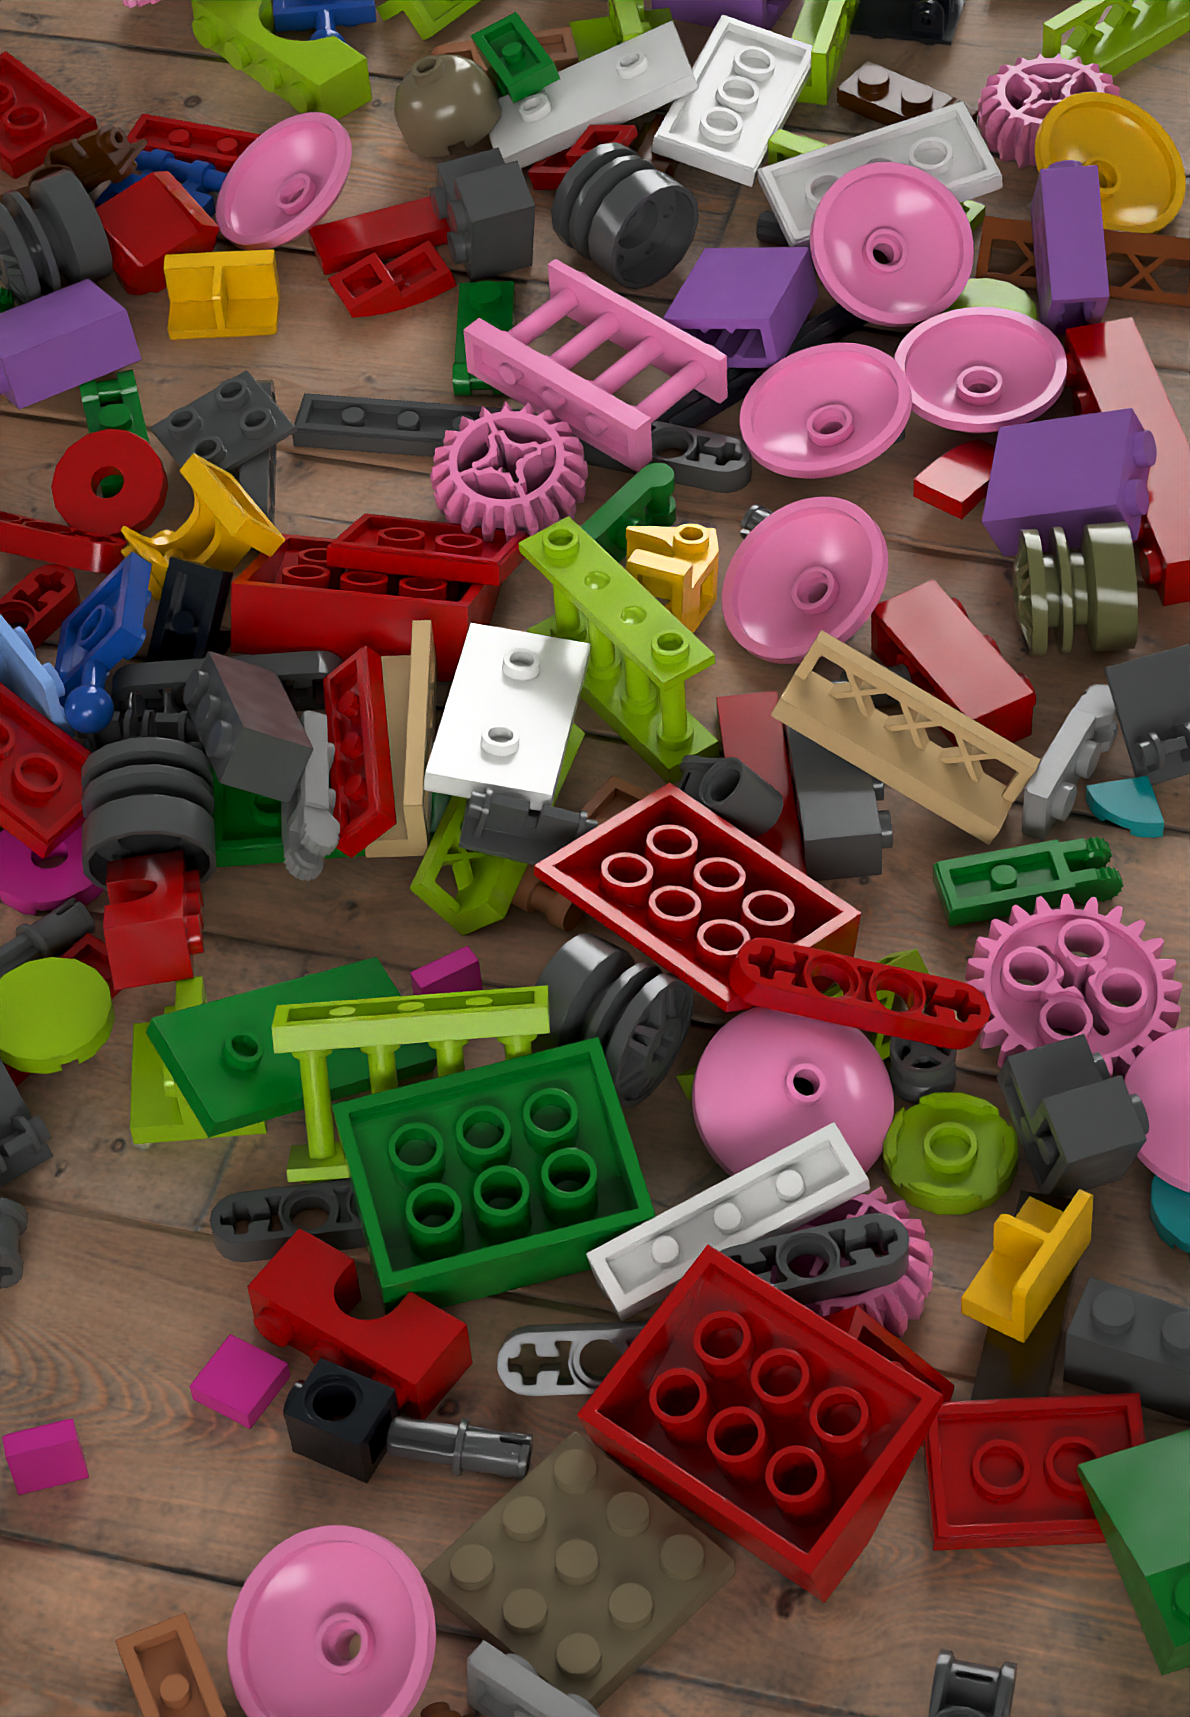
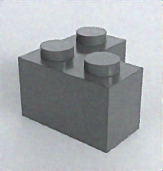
[430,147,535,282]
[997,1034,1149,1198]

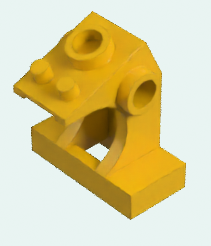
[121,453,286,602]
[625,524,719,633]

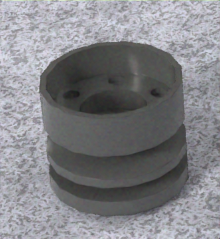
[551,142,699,289]
[0,169,113,306]
[81,737,216,890]
[531,933,694,1107]

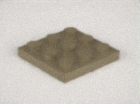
[421,1431,736,1709]

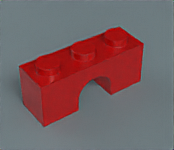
[103,850,205,990]
[247,1228,473,1420]

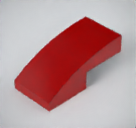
[528,124,638,190]
[328,240,457,318]
[913,439,996,520]

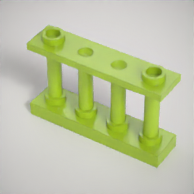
[519,516,719,784]
[271,985,550,1184]

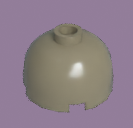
[394,55,502,158]

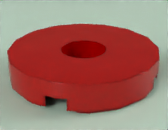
[51,429,169,540]

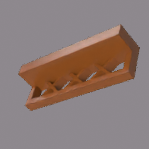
[975,216,1190,308]

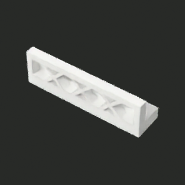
[586,1122,870,1322]

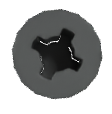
[890,1036,957,1105]

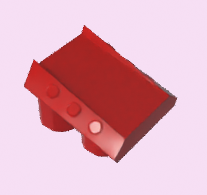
[95,171,220,295]

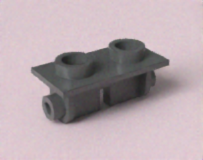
[458,787,598,865]

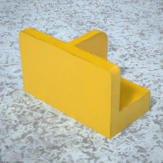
[163,249,281,340]
[961,1189,1093,1343]

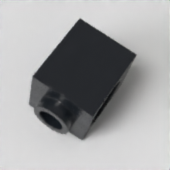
[283,1358,400,1483]

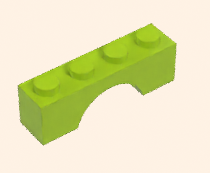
[191,0,372,120]

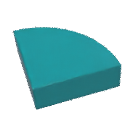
[1085,776,1164,838]

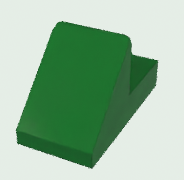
[470,12,560,103]

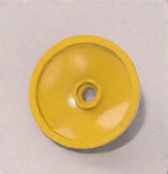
[1035,92,1186,234]

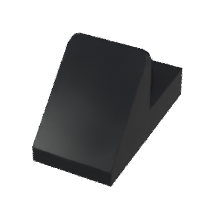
[146,557,233,662]

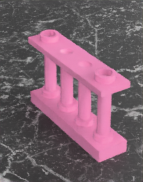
[464,259,728,472]

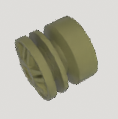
[1013,521,1138,657]

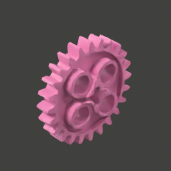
[965,894,1182,1080]

